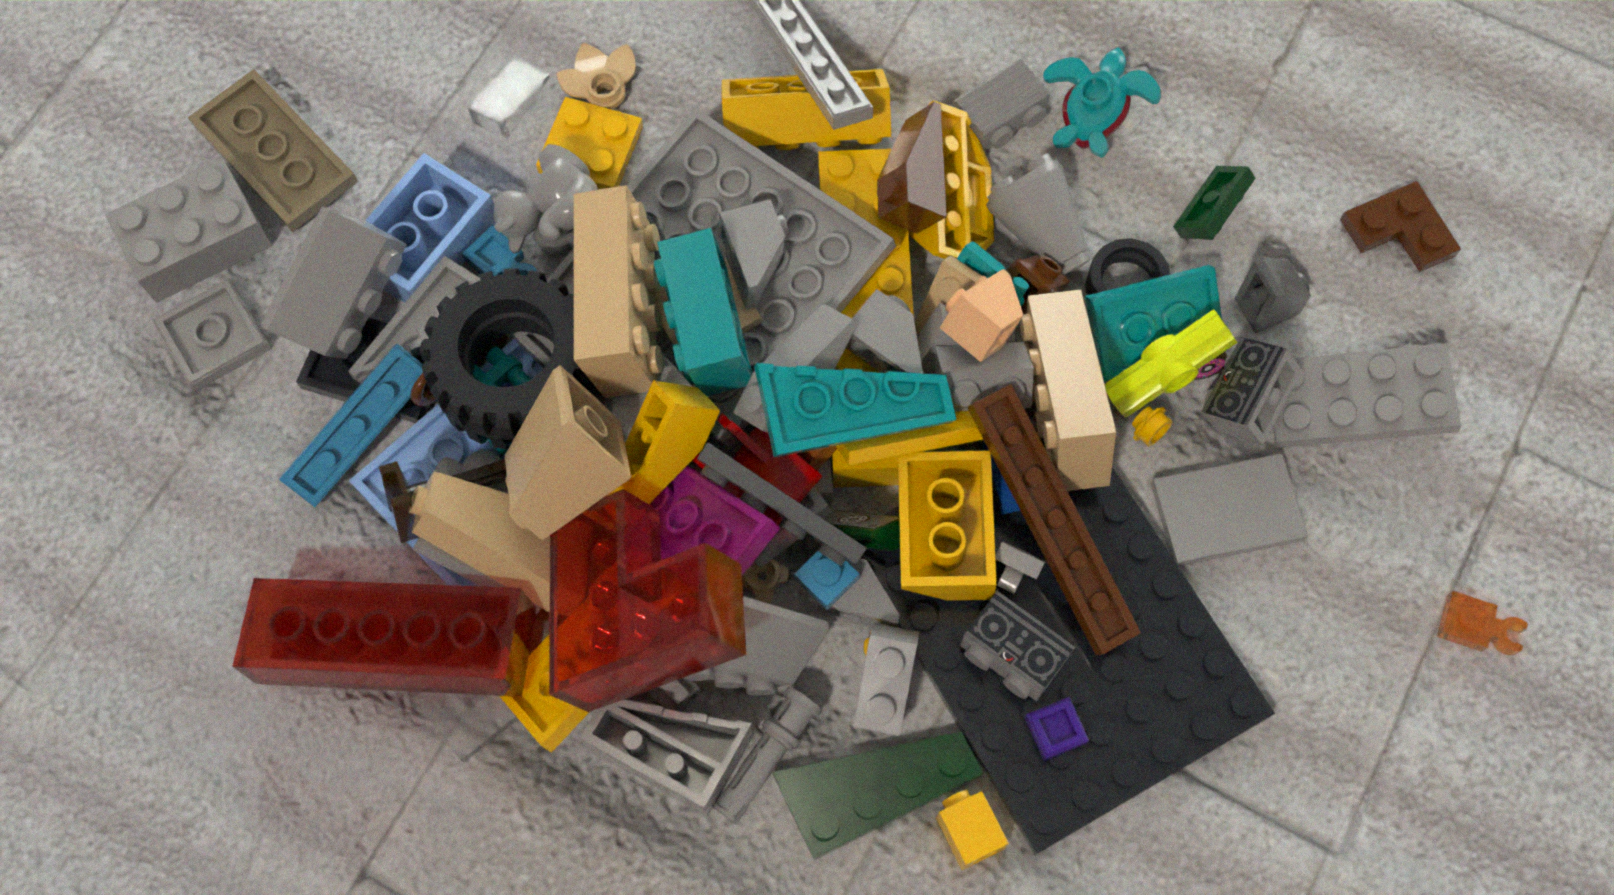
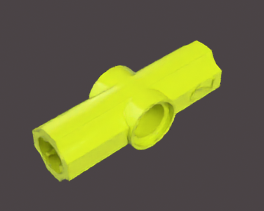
[1104,309,1238,418]

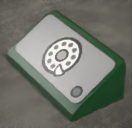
[808,510,900,551]

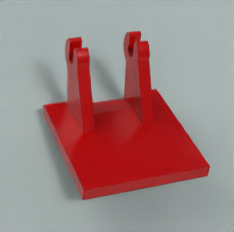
[692,413,823,527]

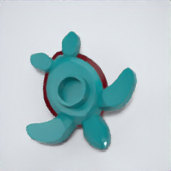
[1043,47,1162,158]

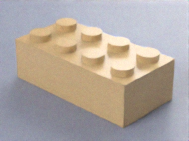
[574,185,663,398]
[1020,290,1116,491]

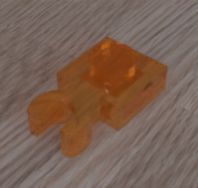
[1437,591,1528,655]

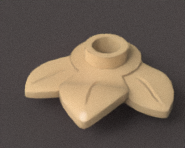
[556,43,636,109]

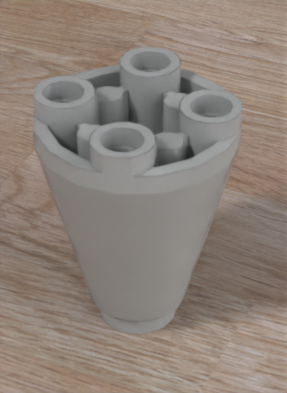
[986,153,1090,276]

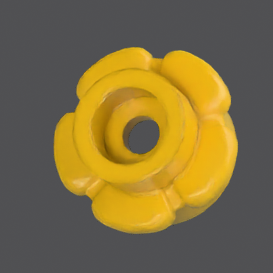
[1132,406,1173,447]

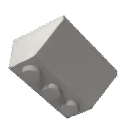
[260,206,407,359]
[662,594,829,696]

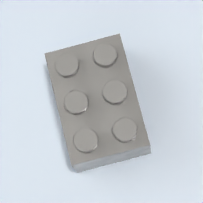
[105,157,272,303]

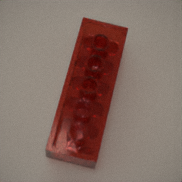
[232,578,537,697]

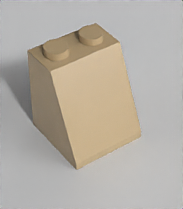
[505,365,631,541]

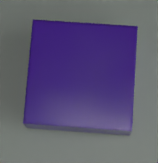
[1024,697,1089,761]

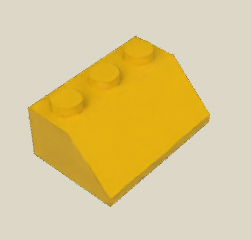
[898,451,996,601]

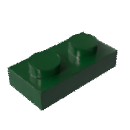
[1173,166,1256,240]

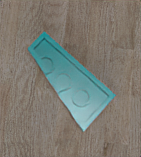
[754,363,956,457]

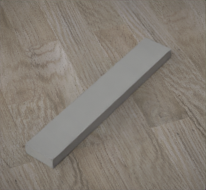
[748,0,873,130]

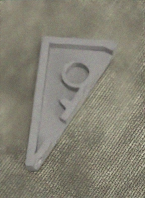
[348,256,480,383]

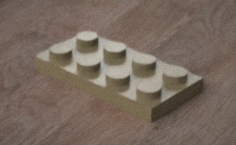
[188,69,358,232]

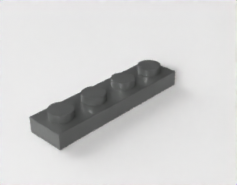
[697,443,867,567]

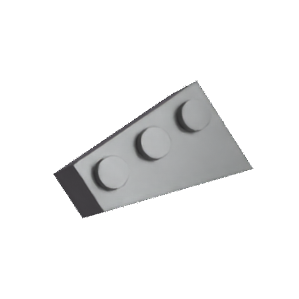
[579,696,754,816]

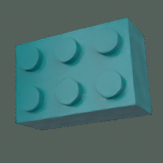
[654,228,752,396]

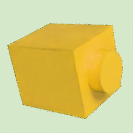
[936,789,1009,871]

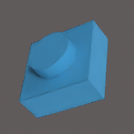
[794,551,860,610]

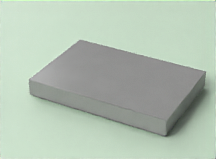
[1151,453,1308,566]

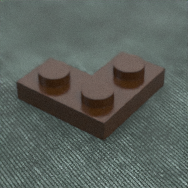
[1340,181,1461,272]

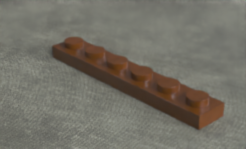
[967,384,1141,655]

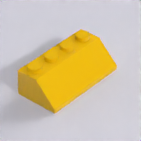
[721,69,892,150]

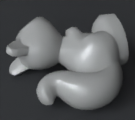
[493,144,598,254]

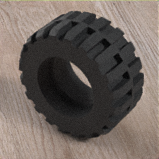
[420,268,597,449]

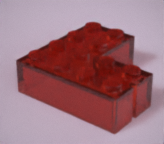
[549,489,747,712]

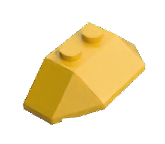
[908,100,994,259]

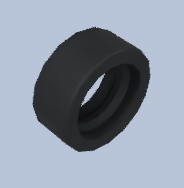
[1085,238,1170,295]

